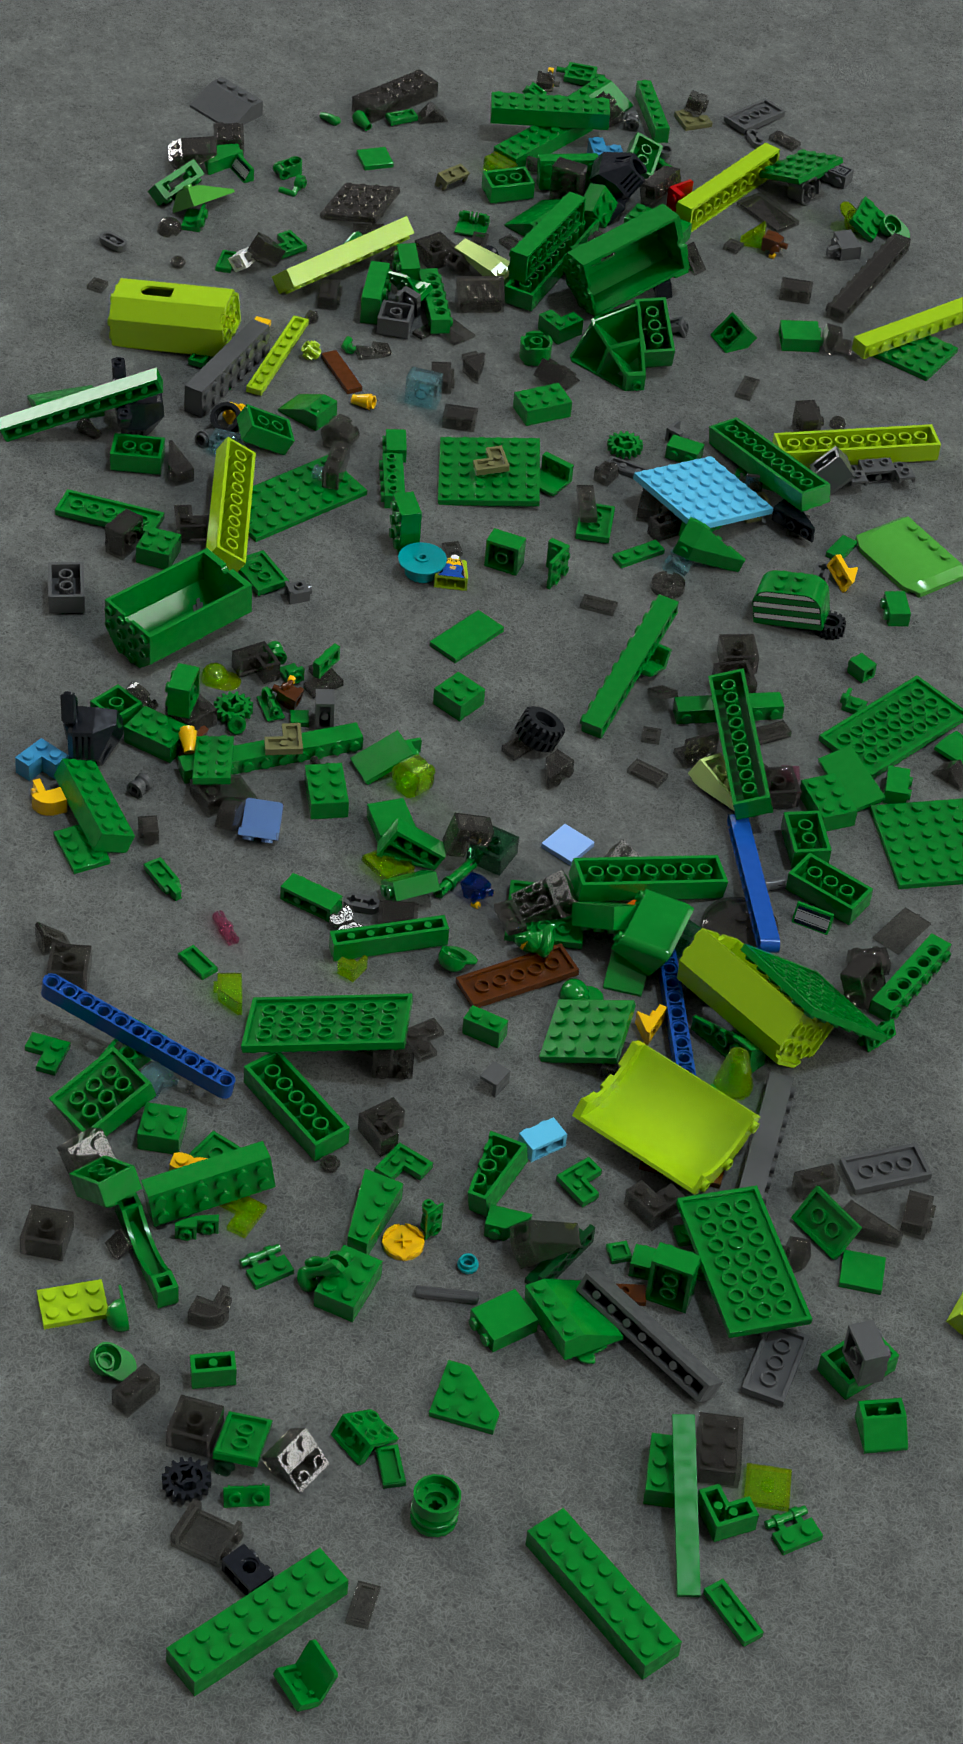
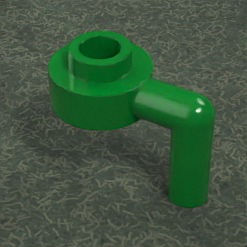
[278,174,307,197]

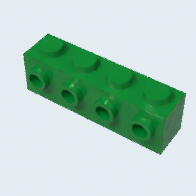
[379,453,405,508]

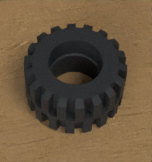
[515,706,565,753]

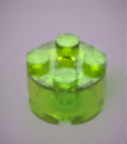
[392,754,435,798]

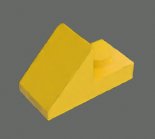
[827,554,858,593]
[635,1004,667,1045]

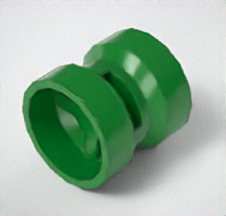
[265,641,287,666]

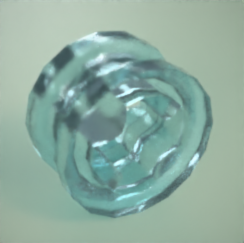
[311,464,326,481]

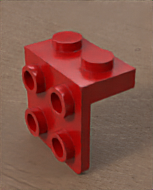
[666,179,693,213]

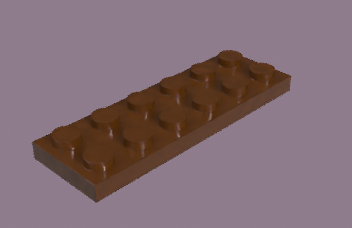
[456,943,579,1008]

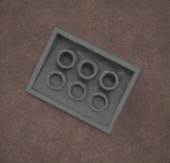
[190,77,263,131]

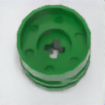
[410,1474,461,1537]

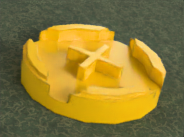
[382,1223,425,1261]

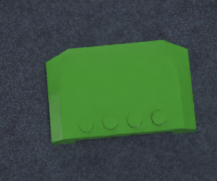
[855,516,963,598]

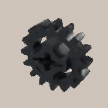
[162,1457,212,1505]

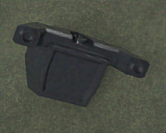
[590,152,647,226]
[111,357,165,436]
[60,691,123,766]

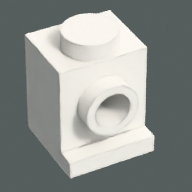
[228,247,256,272]

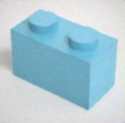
[518,1117,567,1162]

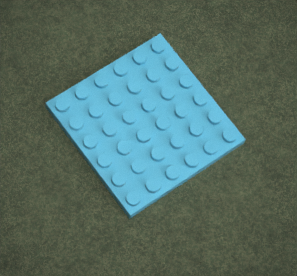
[633,456,774,528]

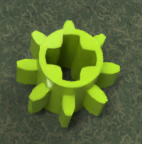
[301,340,321,360]

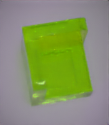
[337,955,368,982]

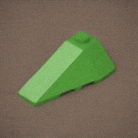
[172,184,235,213]

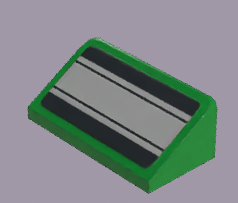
[230,153,254,183]
[792,901,834,935]

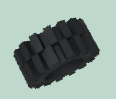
[814,610,846,640]

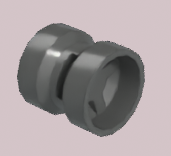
[624,111,640,131]
[659,145,672,165]
[127,773,153,799]

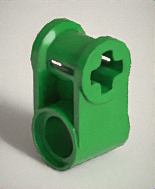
[273,156,302,180]

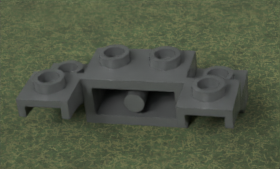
[849,458,916,487]

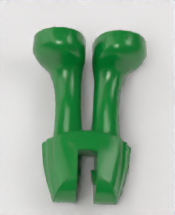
[297,1250,352,1292]

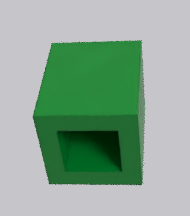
[847,653,877,683]

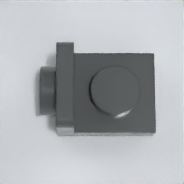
[670,316,689,338]

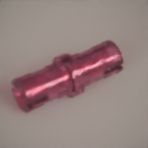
[212,910,239,946]

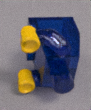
[460,872,495,909]

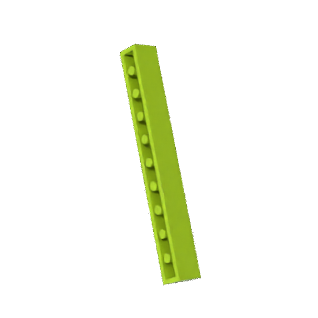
[852,297,963,359]

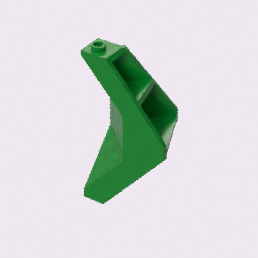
[570,302,646,391]

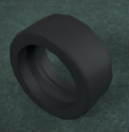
[210,402,241,436]

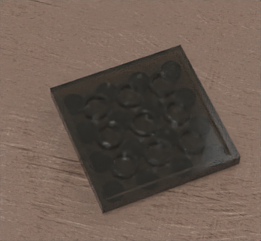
[320,183,400,223]

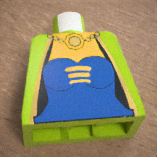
[434,555,468,591]

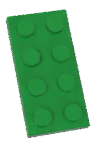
[192,735,234,784]

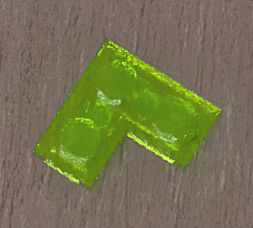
[220,1196,267,1238]

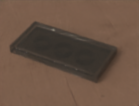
[736,192,799,233]

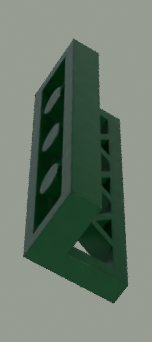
[525,1224,595,1284]

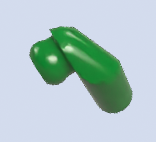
[319,112,341,126]
[341,336,356,354]

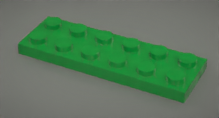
[55,489,165,536]

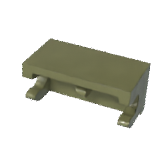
[435,163,470,191]

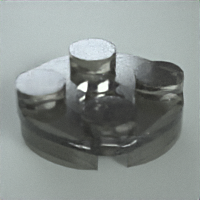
[650,571,685,599]
[126,681,159,710]

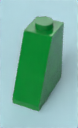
[203,144,243,175]

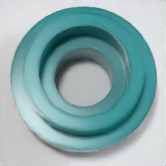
[457,1253,479,1274]

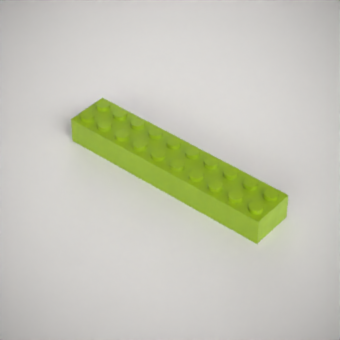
[676,143,780,232]
[272,216,414,294]
[772,424,941,468]
[206,437,256,572]

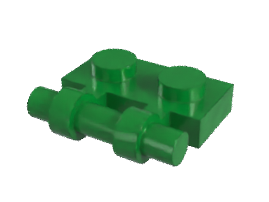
[239,1244,294,1290]
[764,1505,823,1555]

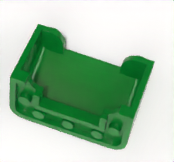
[611,889,694,976]

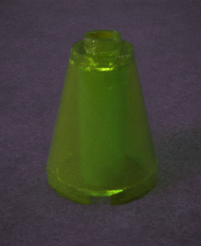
[713,1047,754,1101]

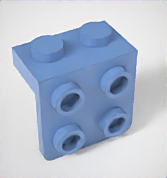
[238,798,283,844]

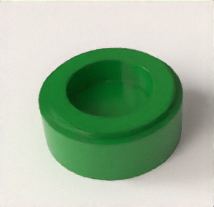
[228,715,246,735]

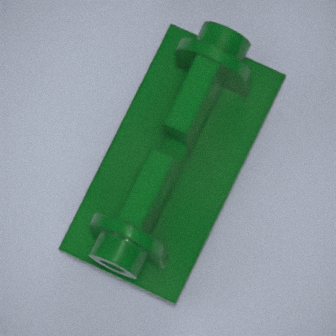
[257,687,285,722]
[857,1018,896,1053]
[420,1199,444,1240]
[223,1483,270,1508]

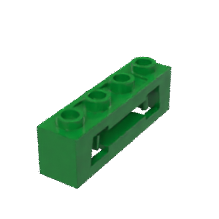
[147,159,205,206]

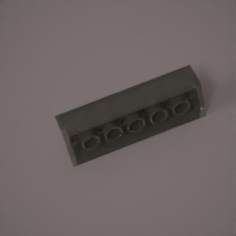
[352,69,438,124]

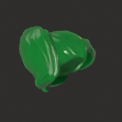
[514,924,556,958]

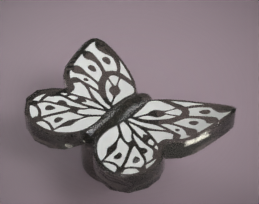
[329,905,363,930]

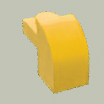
[31,778,67,816]

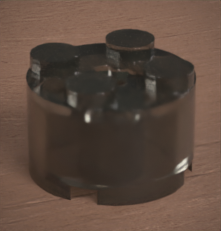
[321,414,360,455]

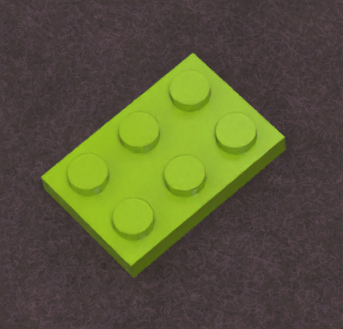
[37,1279,108,1329]

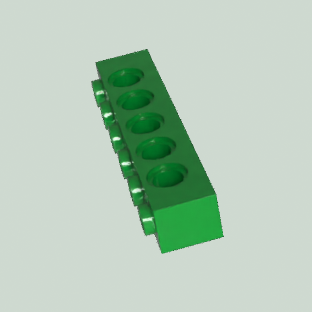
[419,268,453,334]
[869,933,952,1021]

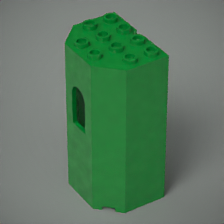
[562,204,690,317]
[104,548,252,668]

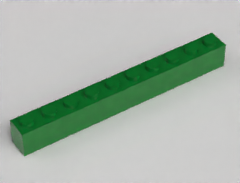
[0,367,163,442]
[580,594,679,739]
[178,722,363,784]

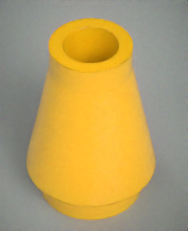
[351,394,377,410]
[178,725,197,755]

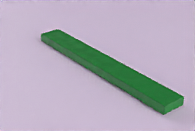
[671,1414,701,1597]

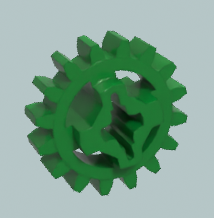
[607,431,643,459]
[214,691,253,722]

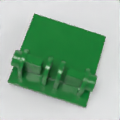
[454,210,490,238]

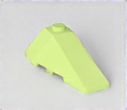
[454,238,511,290]
[688,753,734,810]

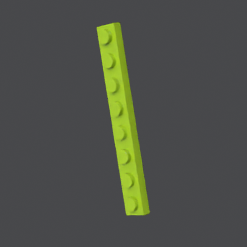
[246,315,309,396]

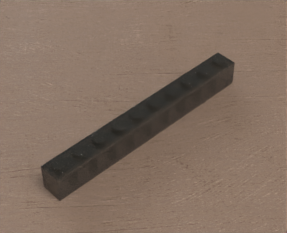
[825,233,911,324]

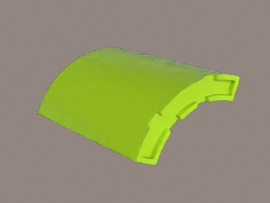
[572,1040,761,1195]

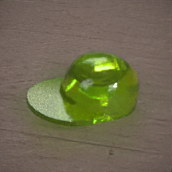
[840,201,858,233]
[201,663,241,691]

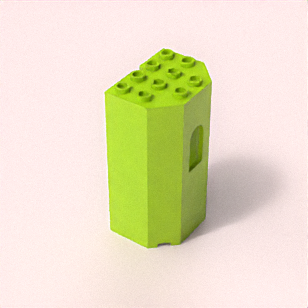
[107,278,241,357]
[677,928,834,1068]

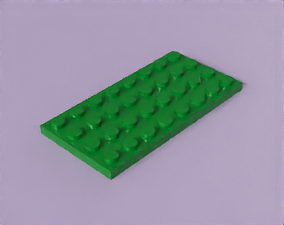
[248,455,368,542]
[818,675,963,779]
[241,993,413,1053]
[676,1185,812,1338]

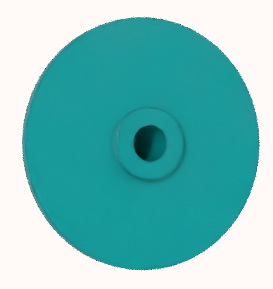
[398,542,447,583]

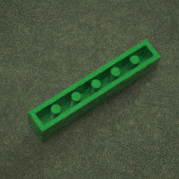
[635,80,670,143]
[673,692,785,724]
[329,915,449,962]

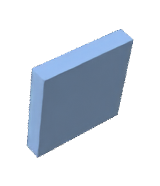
[541,824,594,866]

